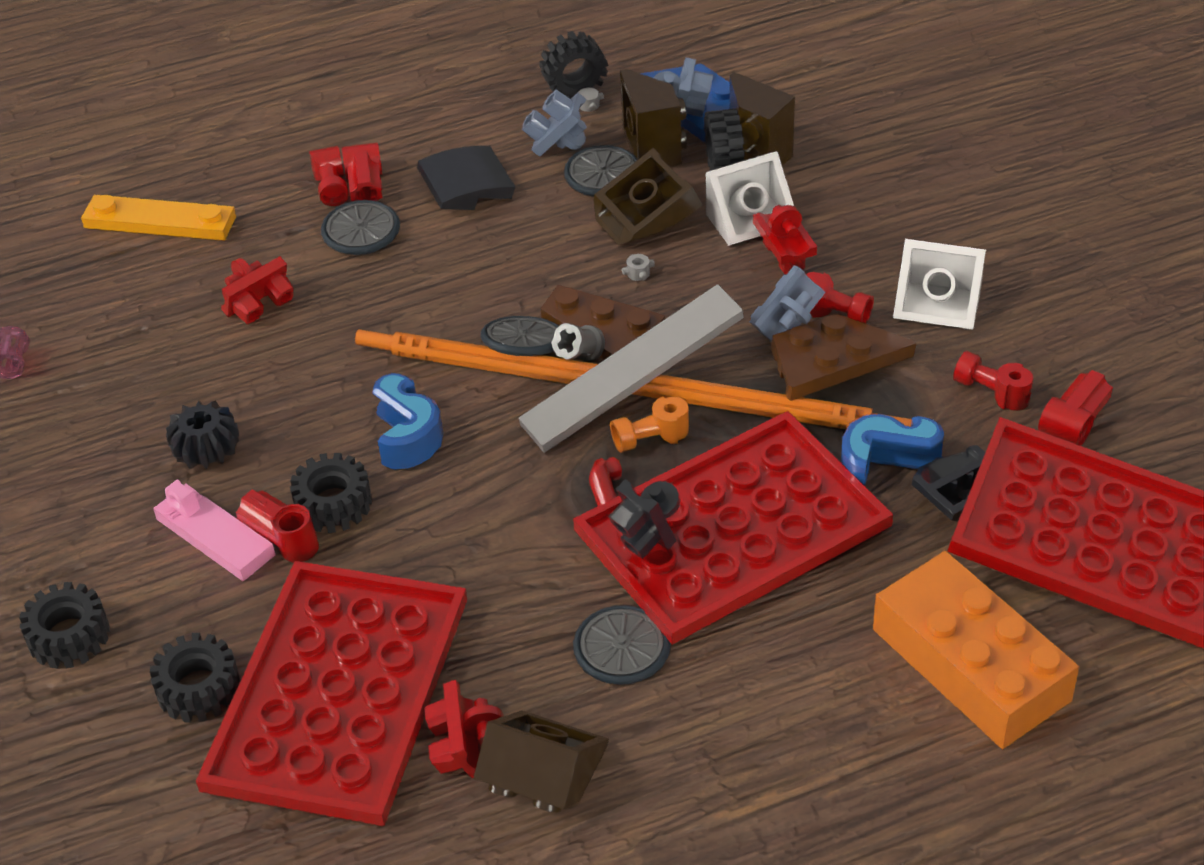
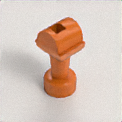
[610,396,689,453]

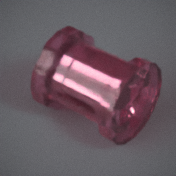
[0,326,30,379]

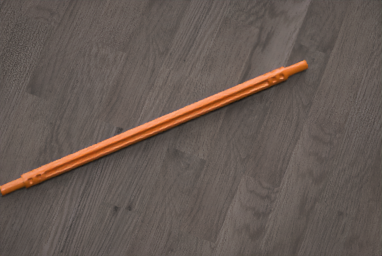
[355,329,911,430]

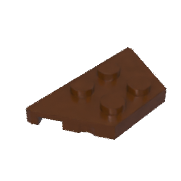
[771,314,916,401]

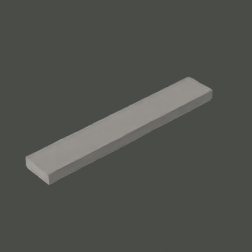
[519,284,744,453]

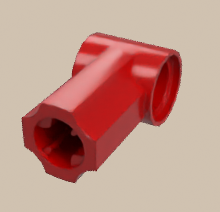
[342,142,383,202]
[1038,370,1113,446]
[236,489,319,563]

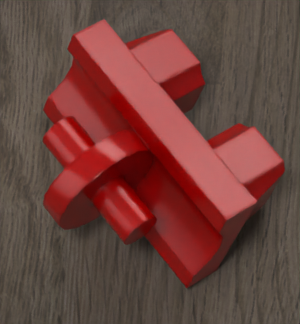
[753,205,817,274]
[221,256,294,324]
[424,679,504,779]

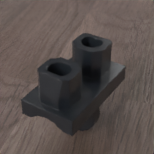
[608,479,681,559]

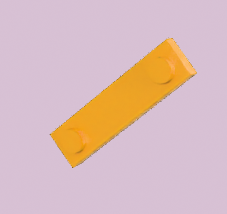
[81,195,236,241]

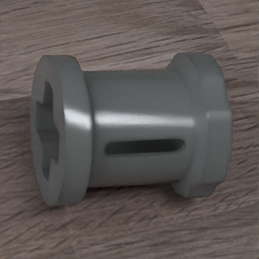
[552,323,605,361]

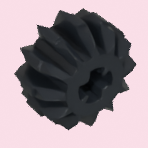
[166,400,240,470]

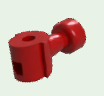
[309,146,349,206]
[806,272,874,324]
[953,350,1034,411]

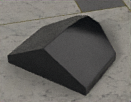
[911,445,985,521]

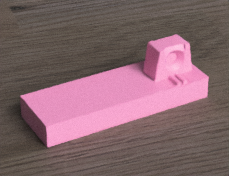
[153,480,275,581]

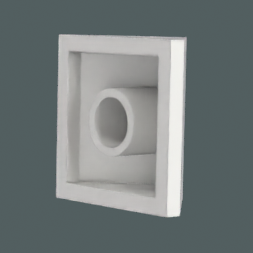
[706,151,794,246]
[893,239,986,330]

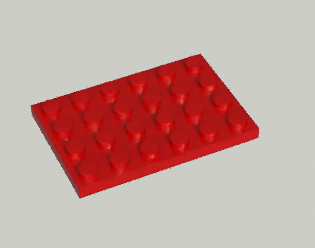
[573,411,893,645]
[947,417,1204,648]
[196,561,468,826]

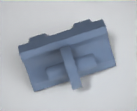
[654,57,713,117]
[522,90,586,157]
[749,266,826,343]

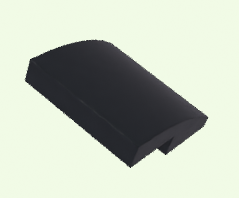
[417,146,516,210]

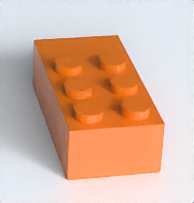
[873,550,1079,750]

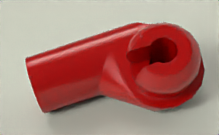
[589,457,622,506]

